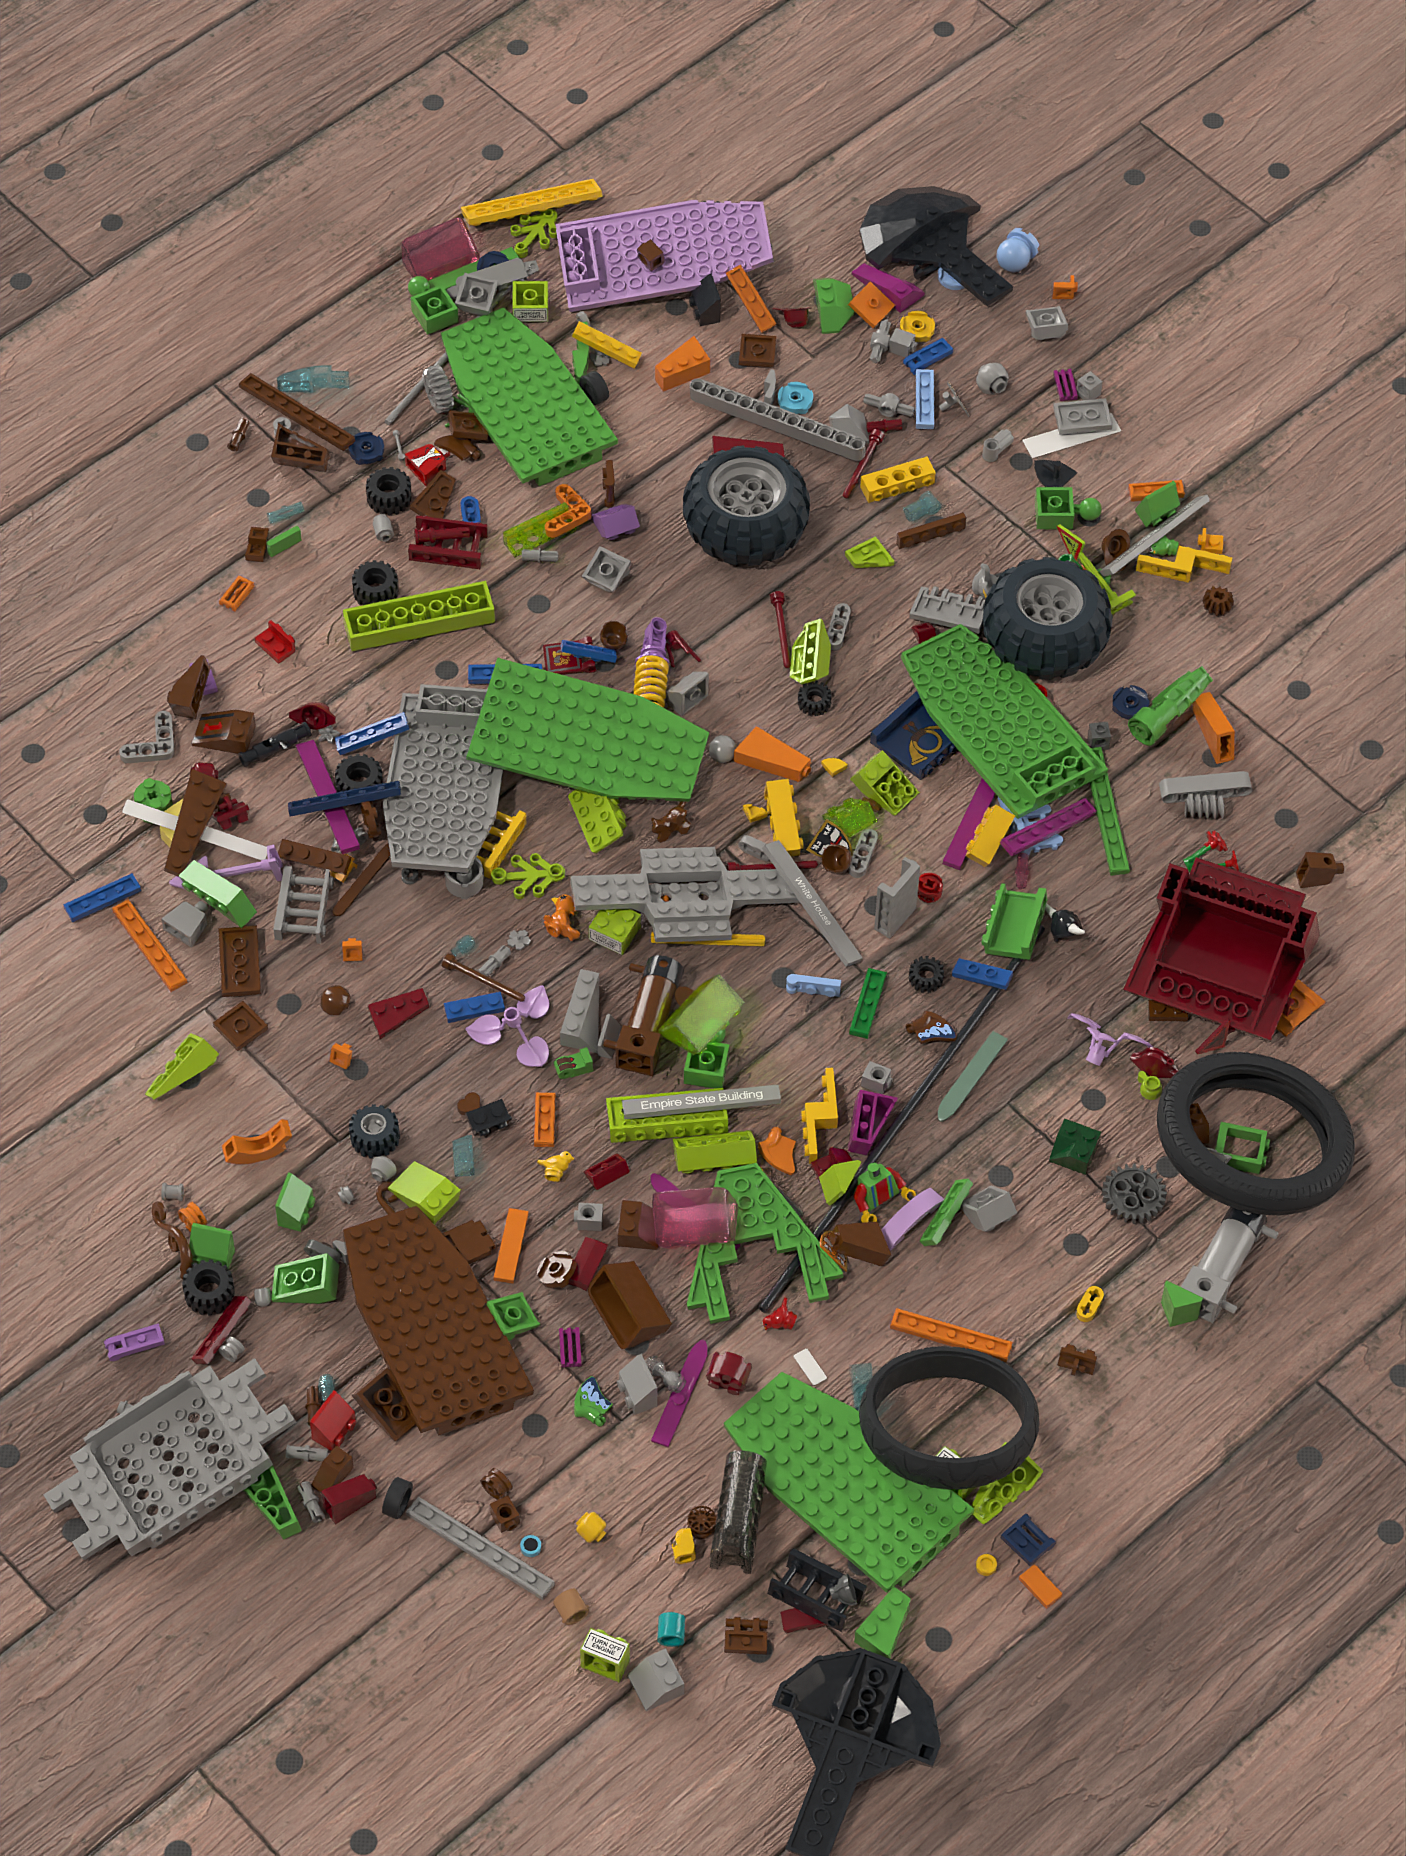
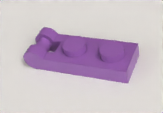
[104,1324,164,1361]

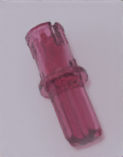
[1015,853,1030,890]

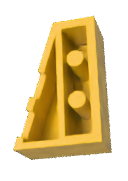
[965,805,1015,867]

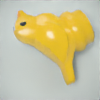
[537,1151,574,1182]

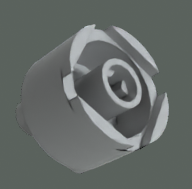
[445,857,484,900]

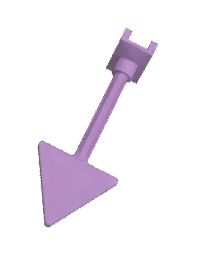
[169,845,283,892]

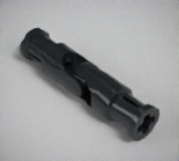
[238,722,312,767]

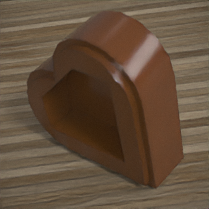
[457,1092,480,1115]

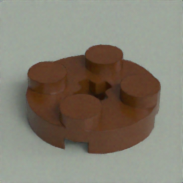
[361,801,381,839]
[537,1251,577,1288]

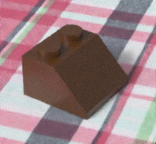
[618,1200,662,1250]

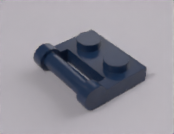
[1000,1513,1056,1566]

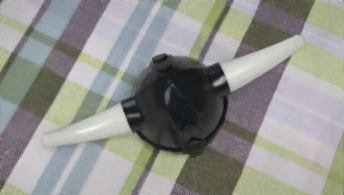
[1045,904,1085,943]

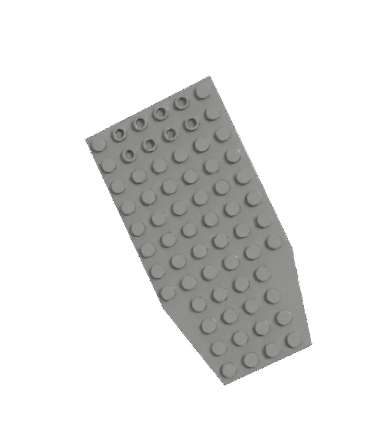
[383,684,504,873]

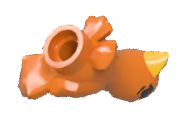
[543,894,580,941]

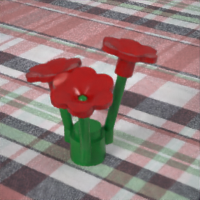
[1183,830,1239,873]

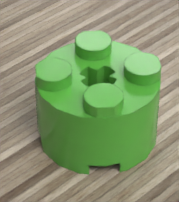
[134,778,173,824]

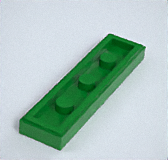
[849,968,887,1039]

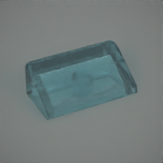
[452,1135,474,1177]

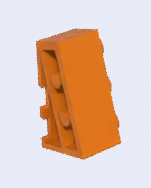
[655,336,710,392]

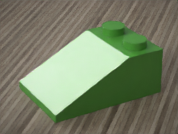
[271,1253,339,1304]

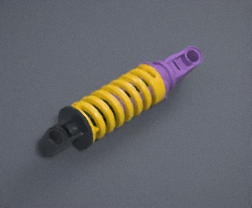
[633,617,670,708]

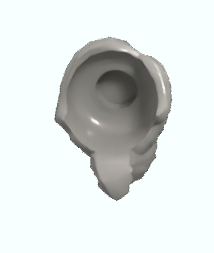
[972,563,999,599]

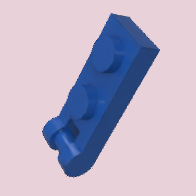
[903,338,953,375]

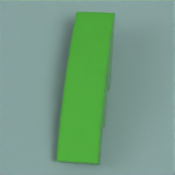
[572,321,589,386]

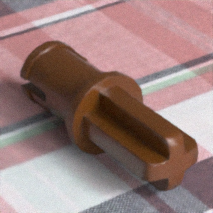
[227,418,249,451]
[305,1385,321,1426]

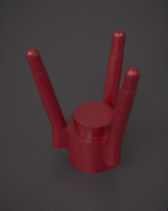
[665,630,701,668]

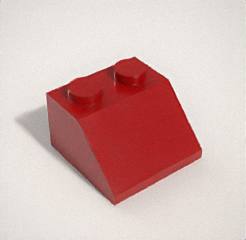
[310,1390,357,1451]

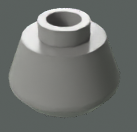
[370,1156,396,1182]

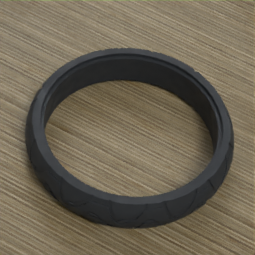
[859,1346,1040,1489]

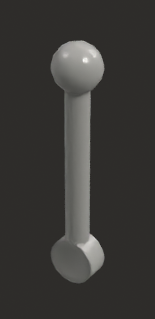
[393,430,405,461]

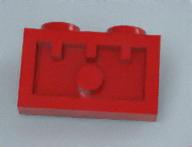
[254,620,295,664]

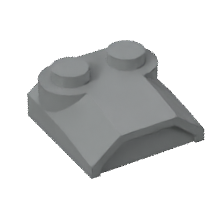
[455,273,498,316]
[1026,306,1068,340]
[582,546,632,593]

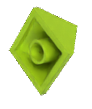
[819,1160,861,1205]

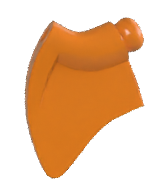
[758,1127,796,1175]

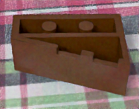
[271,423,330,472]

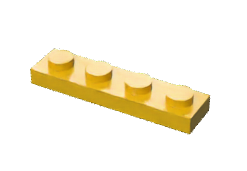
[572,321,642,369]

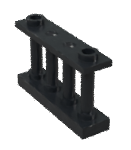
[767,1548,867,1632]

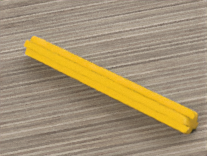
[651,932,765,946]

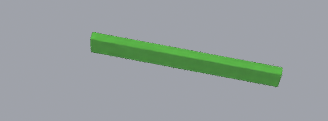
[1089,747,1130,876]

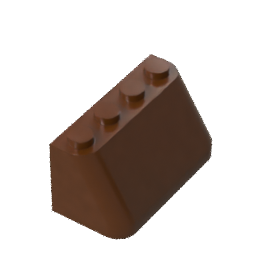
[588,1261,672,1349]

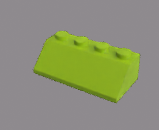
[672,1130,757,1173]

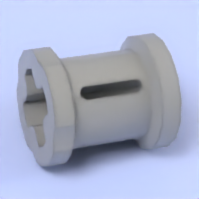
[161,1183,184,1201]

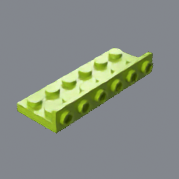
[606,1088,728,1143]

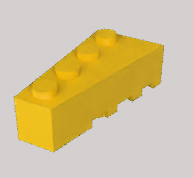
[764,779,803,857]

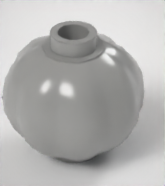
[976,363,1009,395]

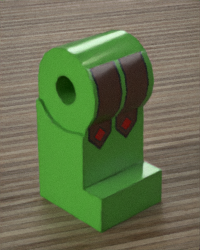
[554,1047,593,1079]

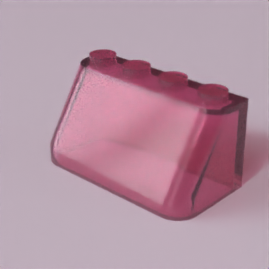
[401,217,480,281]
[652,1187,738,1248]

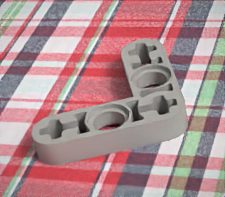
[119,711,174,763]

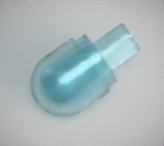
[451,935,475,956]
[318,1374,335,1401]

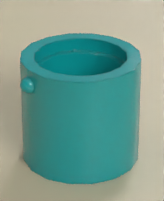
[657,1612,685,1647]

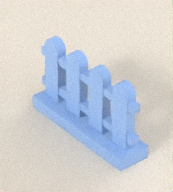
[997,797,1063,859]

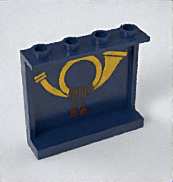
[870,691,957,780]

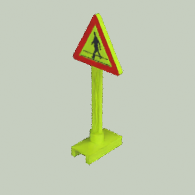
[1057,524,1136,615]

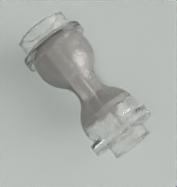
[645,1356,686,1393]

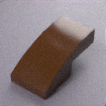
[245,527,269,562]

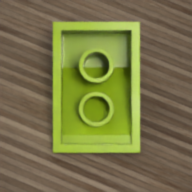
[388,1161,461,1225]

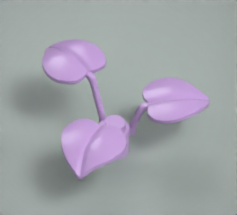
[466,985,550,1067]
[1067,1013,1153,1066]

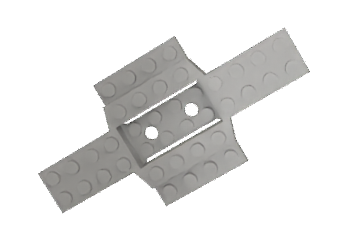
[570,847,800,942]

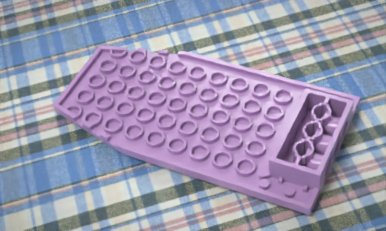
[556,200,774,312]

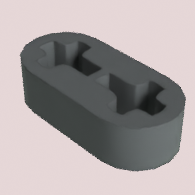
[304,1239,342,1263]

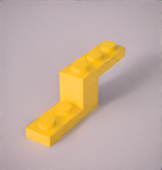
[1136,546,1232,583]
[801,1068,838,1164]

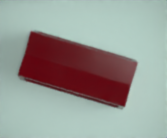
[568,1237,608,1291]

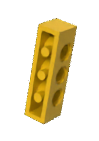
[860,457,936,503]

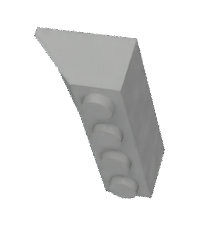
[560,969,599,1053]

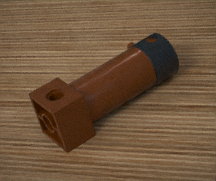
[603,955,684,1077]

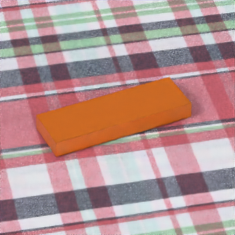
[1128,480,1185,502]
[534,1092,555,1147]

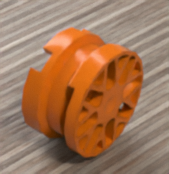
[178,1202,207,1232]

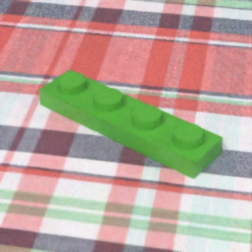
[920,1179,973,1246]

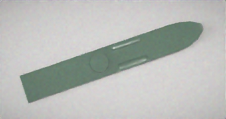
[938,1031,1008,1122]

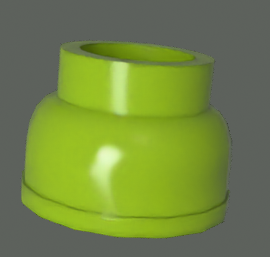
[1137,1071,1162,1100]

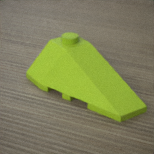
[971,1442,1043,1525]

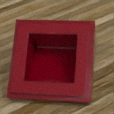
[911,622,936,644]

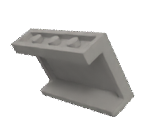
[874,857,920,939]

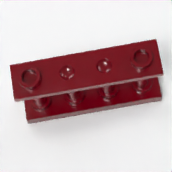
[408,515,488,570]

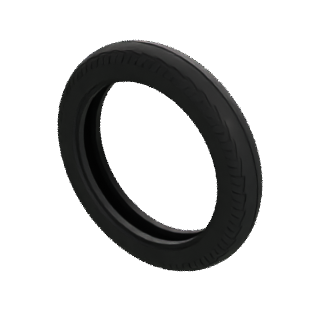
[1157,1052,1355,1216]

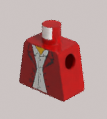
[405,444,450,486]

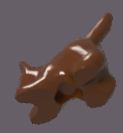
[651,801,691,843]

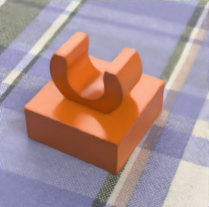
[342,938,363,961]
[329,1043,352,1069]

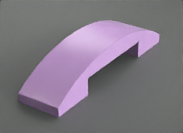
[881,1188,944,1251]

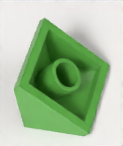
[1161,1281,1203,1327]

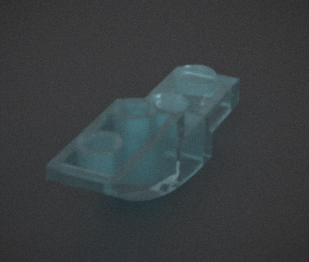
[277,365,350,393]

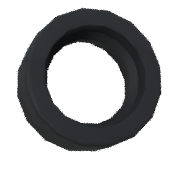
[382,1477,413,1519]

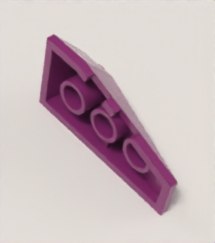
[851,263,925,313]

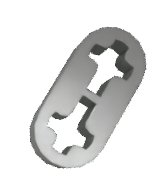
[738,835,770,861]

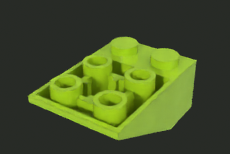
[850,750,920,816]

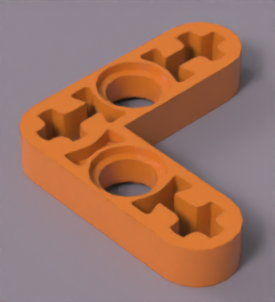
[545,484,592,538]

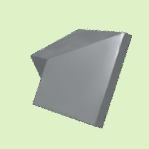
[829,404,869,443]

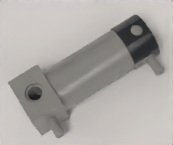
[1181,1207,1279,1323]

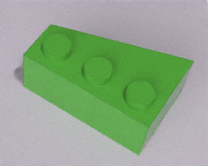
[854,1587,911,1659]

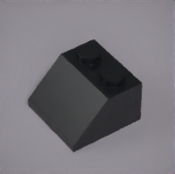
[689,274,721,326]

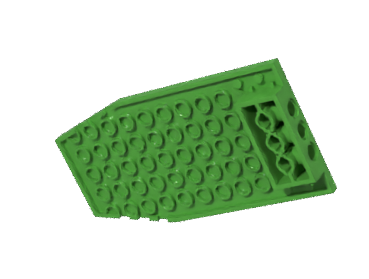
[441,307,618,486]
[901,624,1108,819]
[466,658,709,802]
[724,1372,974,1593]

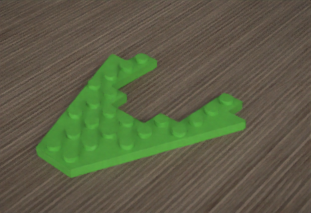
[687,1163,843,1324]

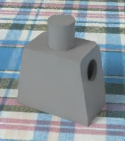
[162,901,208,948]

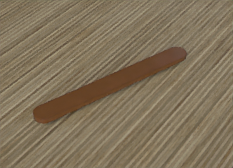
[332,843,390,916]

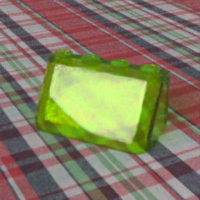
[658,974,745,1055]

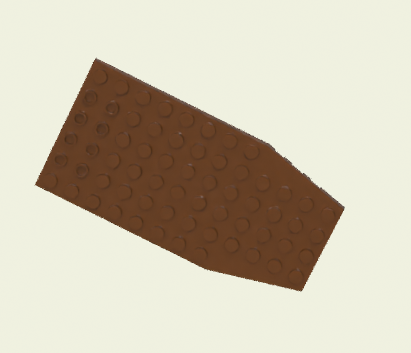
[343,1206,534,1436]

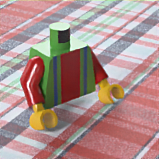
[854,1163,916,1223]

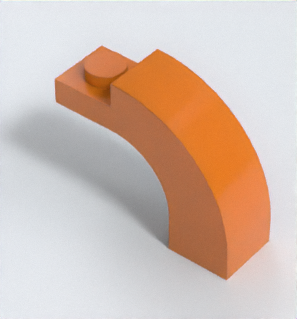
[222,1119,292,1164]

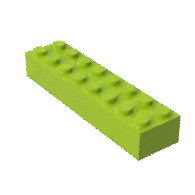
[342,581,495,651]

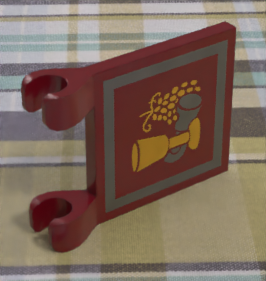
[543,636,596,675]

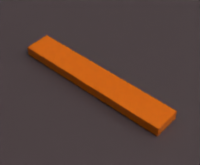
[112,899,187,992]
[890,1308,1013,1363]

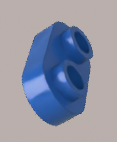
[460,496,481,523]

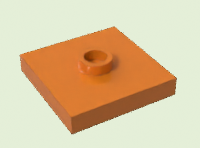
[848,282,895,328]

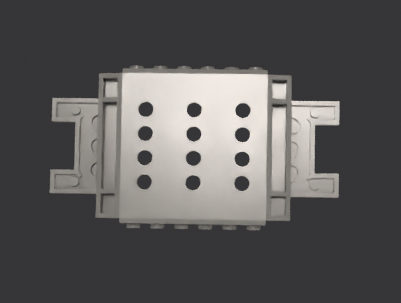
[43,1358,297,1560]

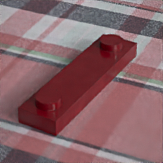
[191,1296,251,1364]

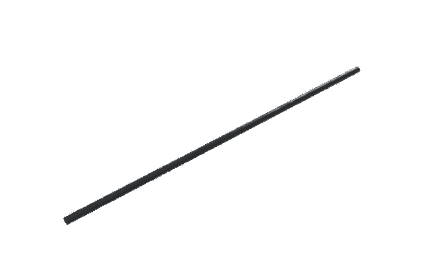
[758,925,1045,1313]

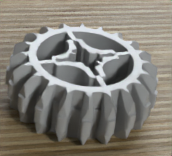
[423,365,454,413]

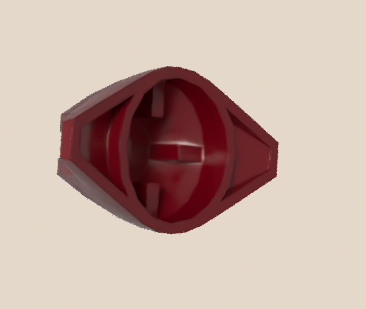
[289,702,336,730]
[1130,1047,1179,1078]

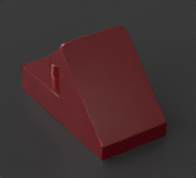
[811,1147,852,1182]

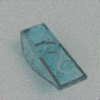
[849,1363,873,1411]

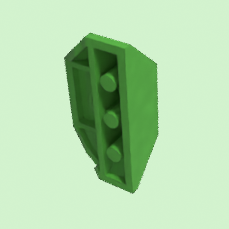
[813,278,855,334]

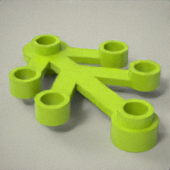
[510,209,557,258]
[491,853,565,899]

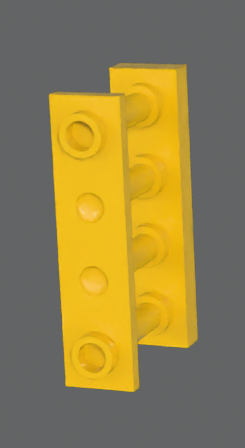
[476,810,527,879]

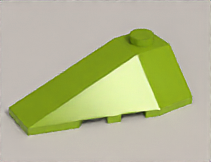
[145,1033,219,1100]

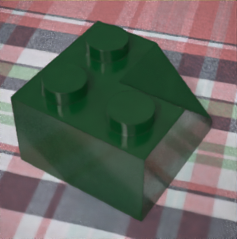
[1049,1118,1101,1175]

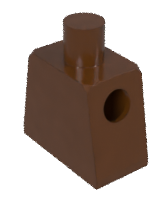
[1296,852,1344,888]

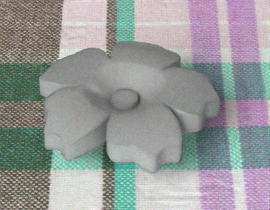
[590,350,611,366]
[507,930,531,950]

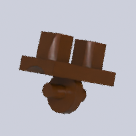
[1057,1344,1097,1376]

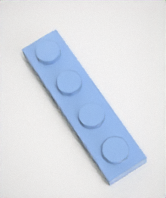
[916,369,934,429]

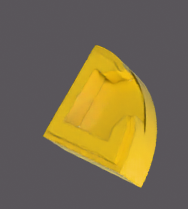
[821,758,848,777]
[743,804,768,823]

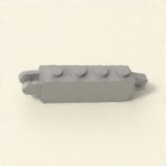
[446,258,539,300]

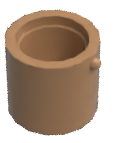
[553,1588,589,1625]

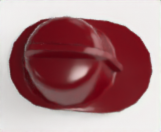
[773,307,812,327]

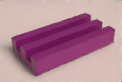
[1053,369,1078,401]
[559,1327,581,1368]

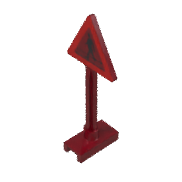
[1195,997,1295,1054]

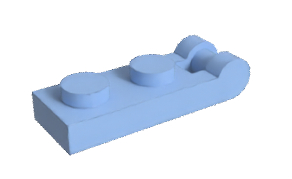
[786,974,841,997]

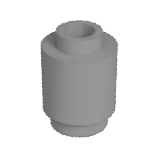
[373,514,394,542]

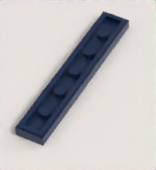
[288,781,401,817]

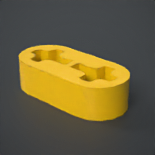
[1076,1286,1104,1322]

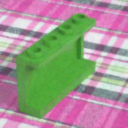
[982,883,1048,960]

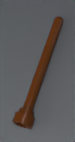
[442,953,525,1002]

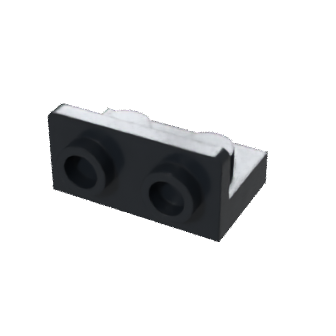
[465,1099,512,1137]

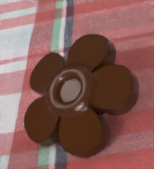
[861,797,882,812]

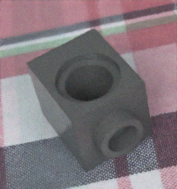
[1087,722,1111,750]

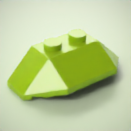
[789,619,831,685]

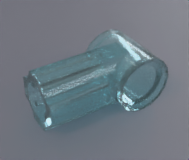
[903,491,942,522]

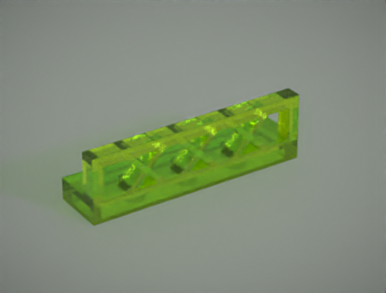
[503,502,576,558]

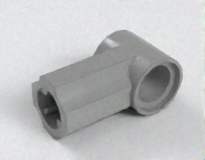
[982,429,1014,462]

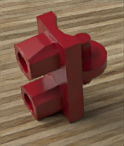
[212,796,250,830]

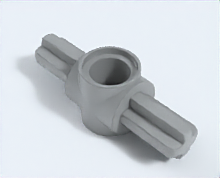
[870,320,891,363]
[863,393,915,417]

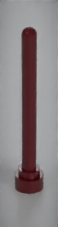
[843,429,885,499]
[770,591,791,668]
[727,860,818,871]

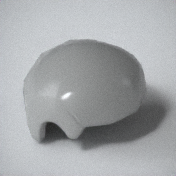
[709,735,737,763]

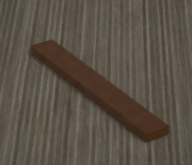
[239,373,356,452]

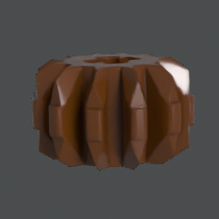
[1202,586,1234,616]

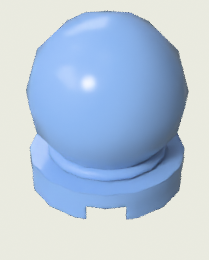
[996,228,1039,272]

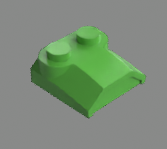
[486,1292,540,1341]

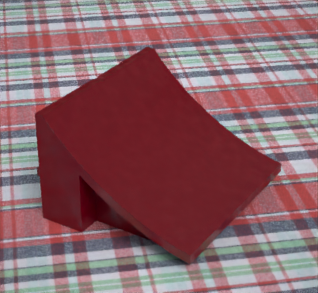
[1123,857,1320,1041]

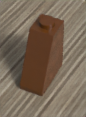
[829,1221,891,1266]

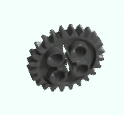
[1101,1163,1167,1224]

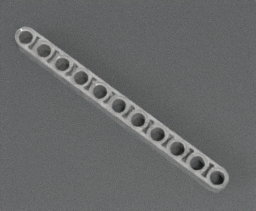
[689,378,865,461]

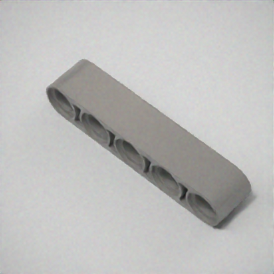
[1159,771,1252,803]

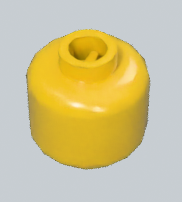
[576,1512,607,1543]

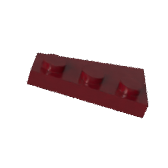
[367,988,429,1039]

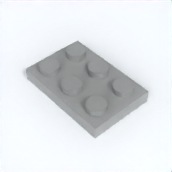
[1053,398,1112,435]

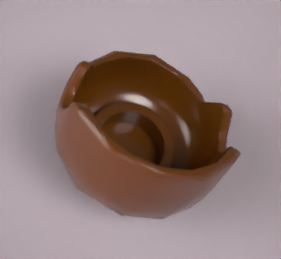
[600,621,628,650]
[821,844,852,873]
[320,985,351,1015]

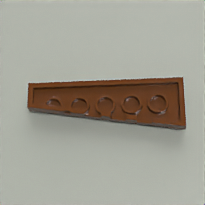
[164,769,227,877]

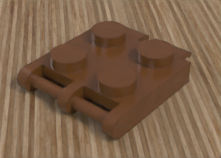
[442,1220,495,1264]

